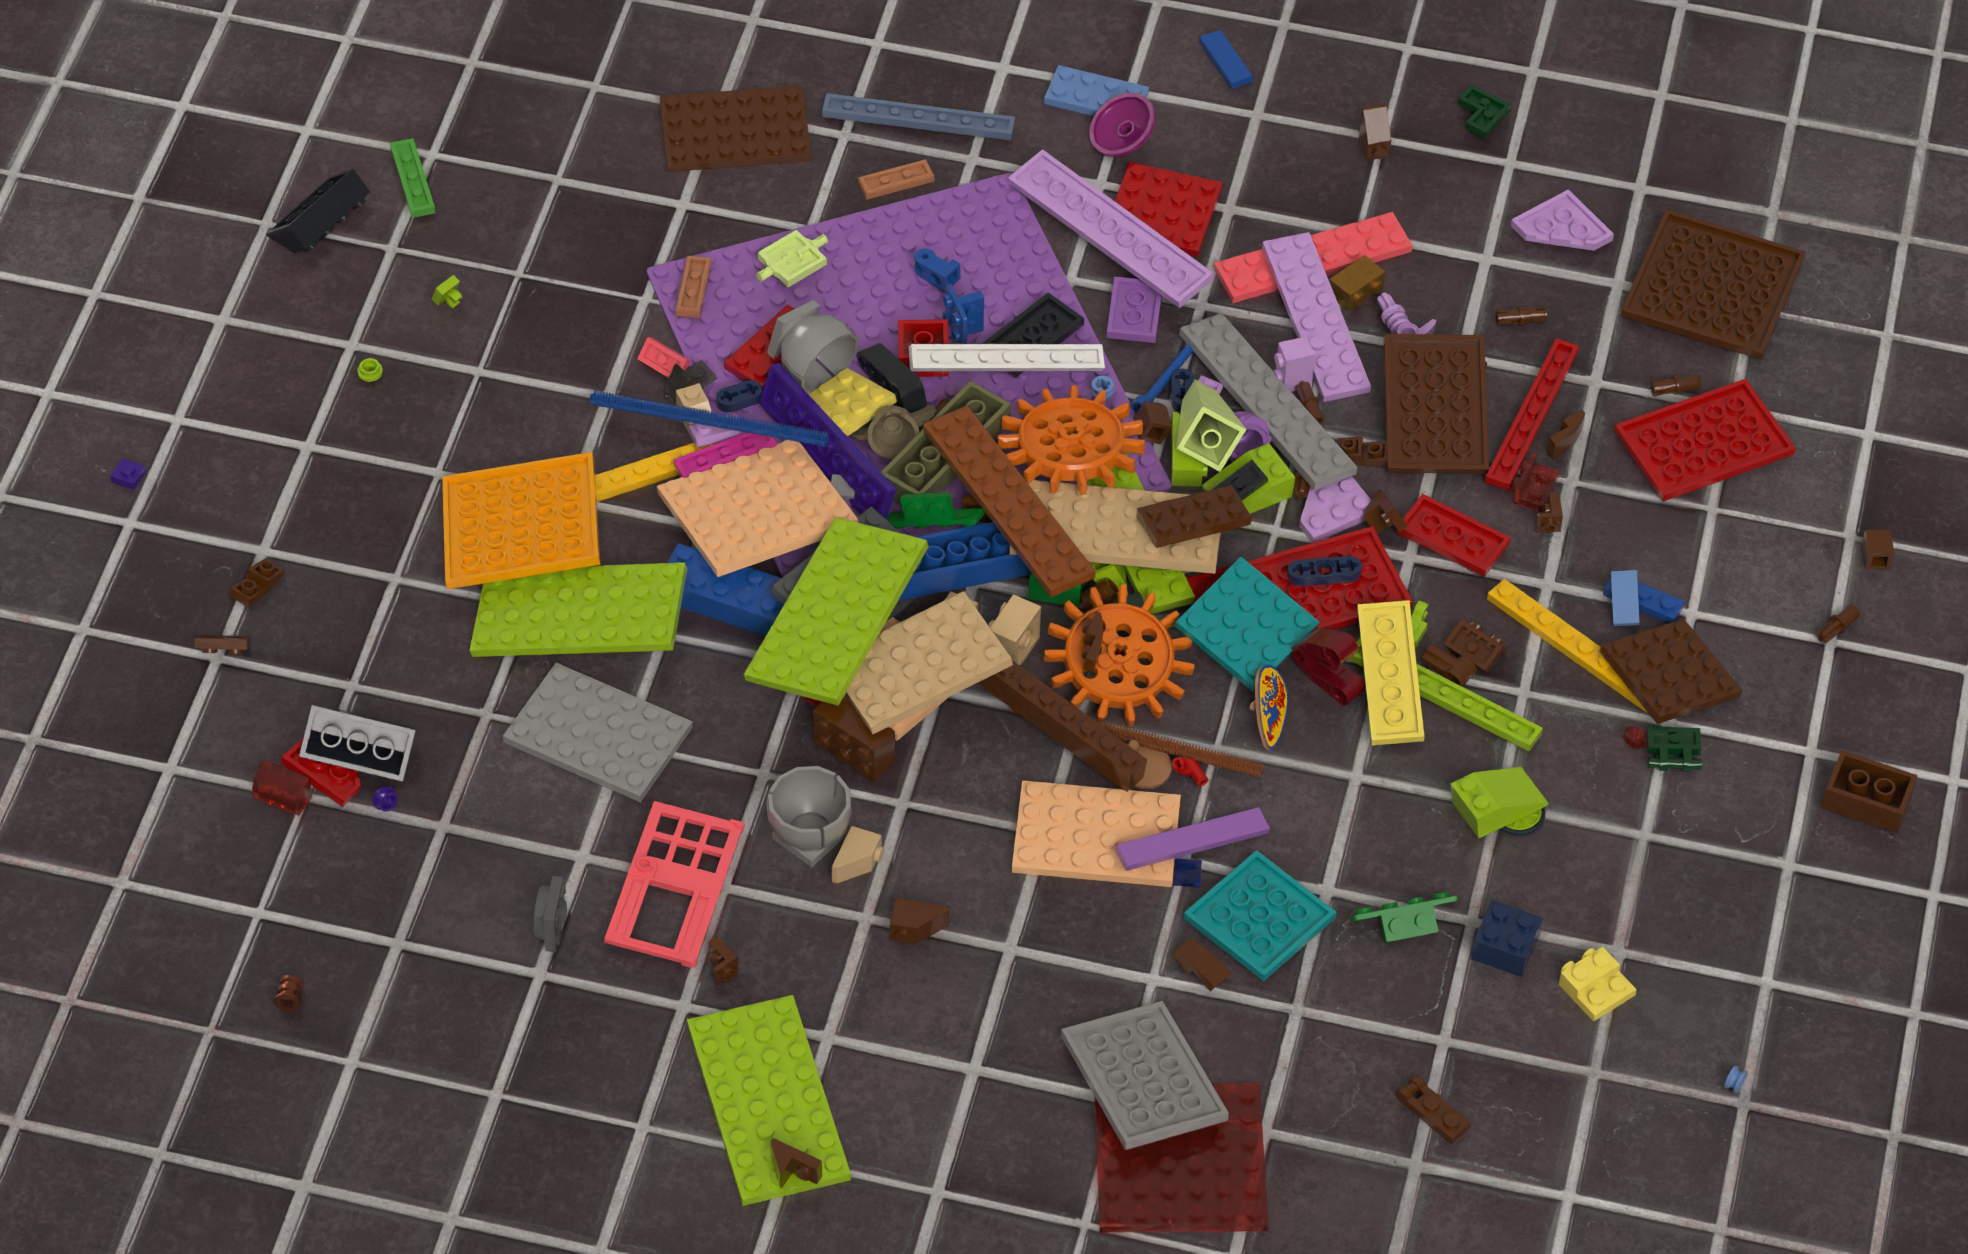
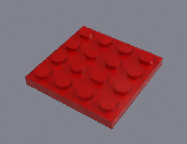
[1115,162,1223,258]

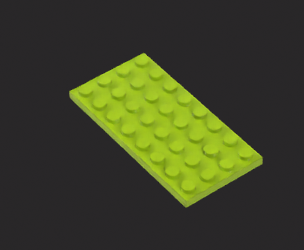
[744,517,929,706]
[469,563,687,657]
[687,995,851,1206]

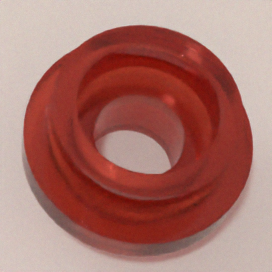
[1622,726,1647,750]

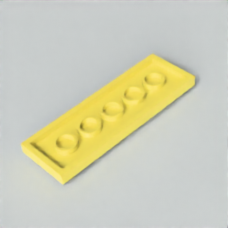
[1358,600,1424,745]

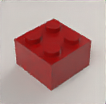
[898,319,949,377]

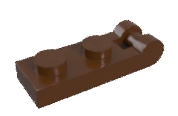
[1395,1075,1471,1144]

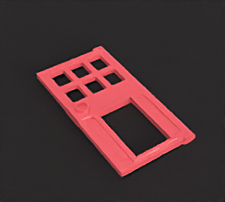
[604,801,745,968]

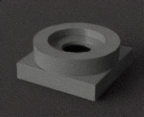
[533,876,567,952]

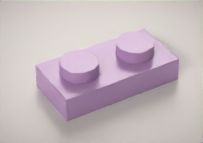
[688,414,745,447]

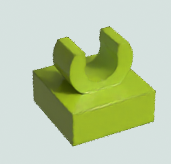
[432,275,462,309]

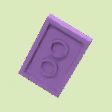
[1106,277,1162,343]

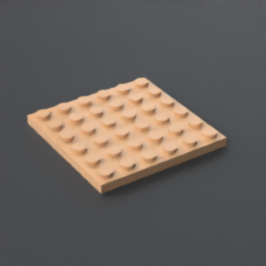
[657,440,859,577]

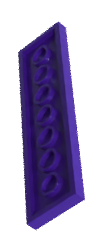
[759,363,897,519]

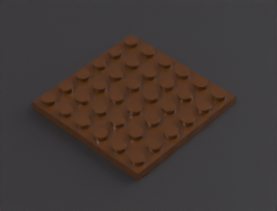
[1620,209,1806,360]

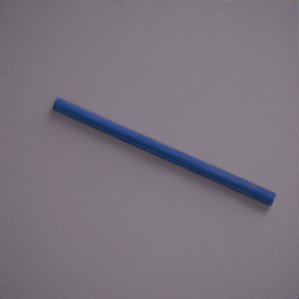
[590,390,829,447]

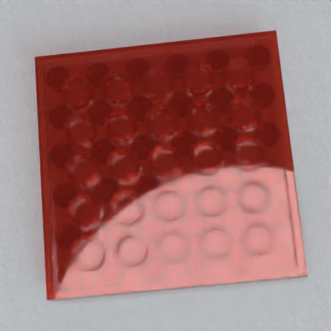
[1094,1083,1269,1233]

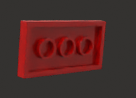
[724,304,795,391]
[1396,494,1511,577]

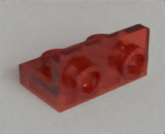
[1511,453,1560,513]

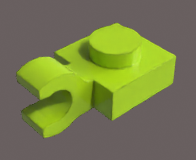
[1411,600,1429,648]

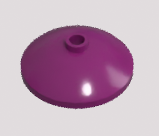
[1089,93,1156,157]

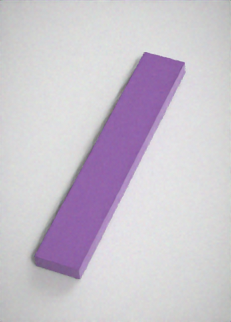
[1115,807,1270,871]

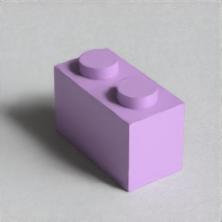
[1273,336,1315,392]

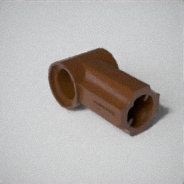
[1421,644,1477,687]

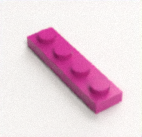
[674,433,777,478]

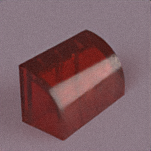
[252,759,312,816]

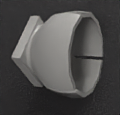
[767,300,859,394]
[766,766,852,867]

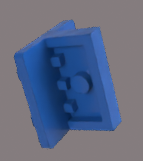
[943,284,984,344]

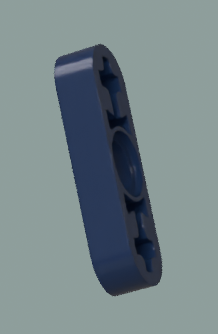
[1287,556,1362,586]

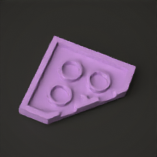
[1510,190,1614,251]
[1299,476,1371,543]

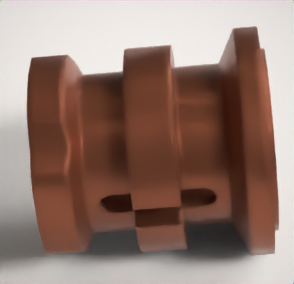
[273,975,304,1012]

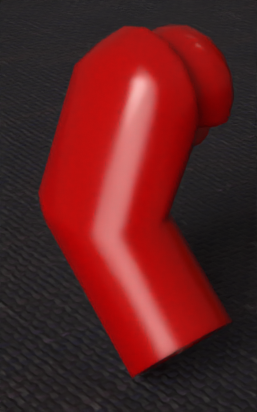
[1172,757,1209,787]

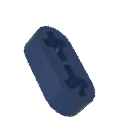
[1171,368,1194,412]
[716,380,762,413]

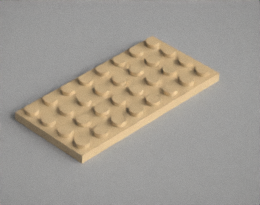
[1010,480,1221,574]

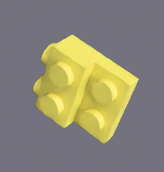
[1559,947,1637,1022]

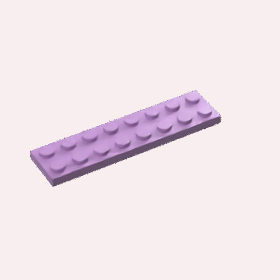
[1262,232,1371,402]

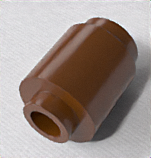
[1080,578,1119,611]

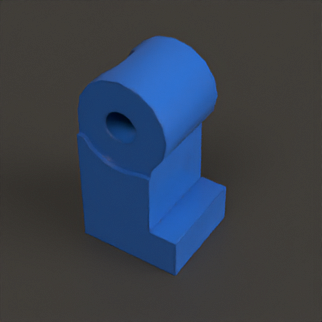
[914,248,961,293]

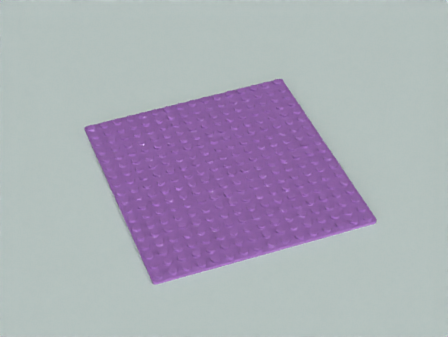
[647,173,1171,578]

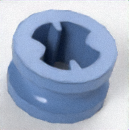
[1091,376,1114,400]
[1724,1065,1748,1094]

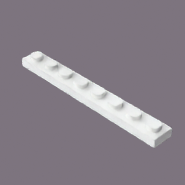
[908,344,1105,371]

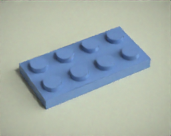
[1044,65,1149,116]

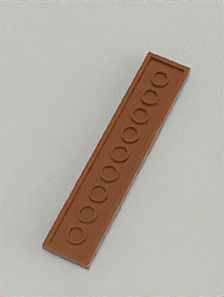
[923,406,1096,597]

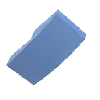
[1611,570,1640,626]

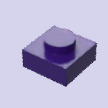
[110,458,146,490]

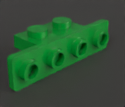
[886,492,985,529]
[1349,892,1458,943]

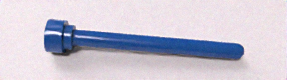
[1131,344,1193,413]

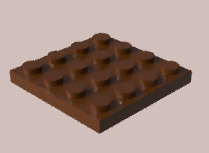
[1599,619,1742,724]

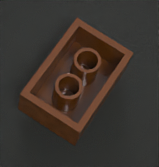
[813,697,895,782]
[1821,750,1918,833]

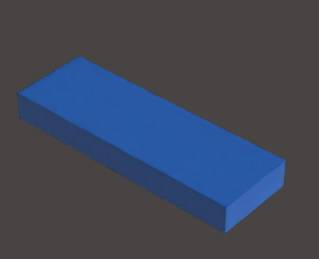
[1199,30,1253,89]

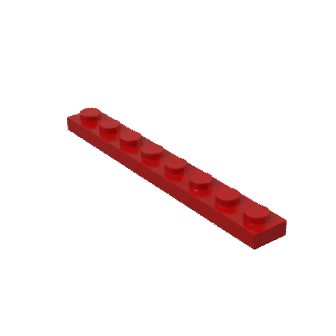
[1485,338,1579,491]

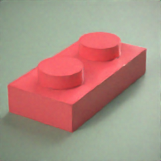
[637,337,691,382]

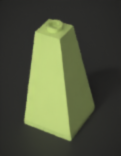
[1176,380,1246,472]

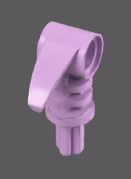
[1377,292,1437,334]

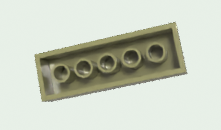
[881,381,1011,505]

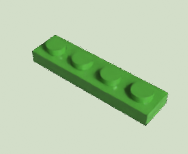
[390,138,435,218]

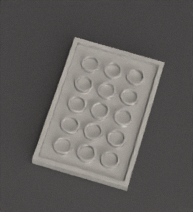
[503,663,693,803]
[1061,1001,1229,1150]

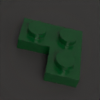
[1457,84,1511,139]

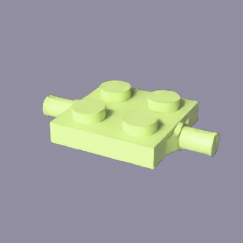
[756,230,828,287]

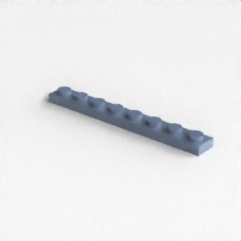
[822,93,1015,141]

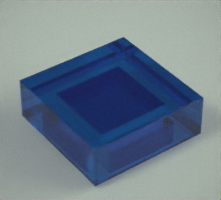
[1173,858,1202,888]

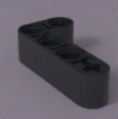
[856,343,927,413]

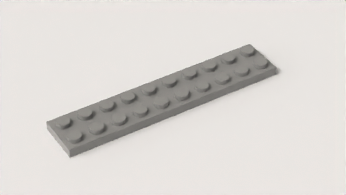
[1179,313,1358,490]

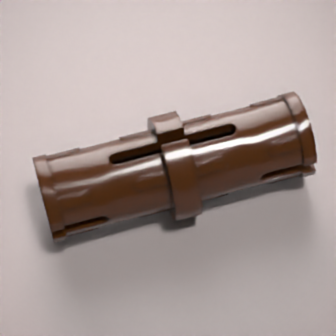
[1495,306,1547,326]

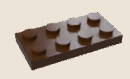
[1137,485,1252,548]

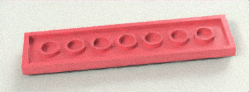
[1214,212,1413,303]

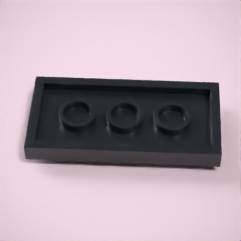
[982,292,1084,378]

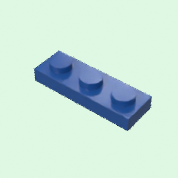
[1603,578,1685,623]

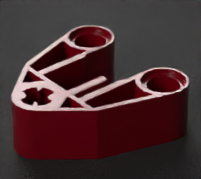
[1291,628,1366,706]

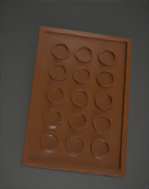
[660,85,812,172]
[1384,334,1489,474]

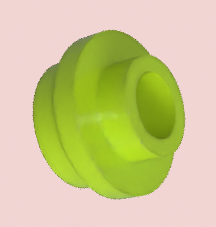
[357,358,383,382]

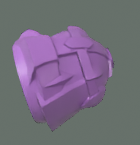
[1228,411,1272,462]

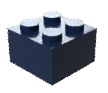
[1471,900,1543,977]

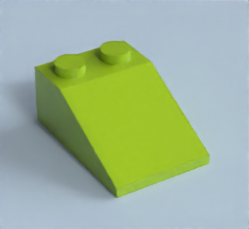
[1201,443,1295,514]
[1450,767,1548,839]

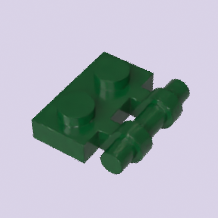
[1646,726,1702,772]

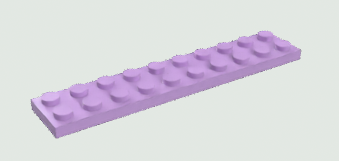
[1008,149,1214,308]

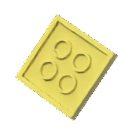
[808,368,897,437]

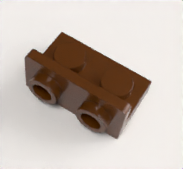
[1444,619,1507,673]

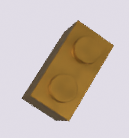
[1329,255,1385,312]

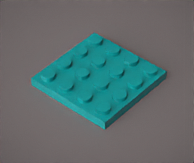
[1175,557,1320,692]
[1184,850,1337,982]

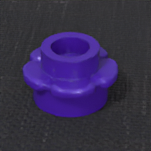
[372,786,398,812]

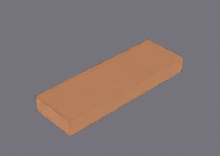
[858,159,934,200]
[676,256,712,319]

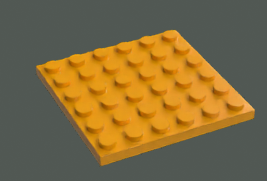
[442,452,600,589]

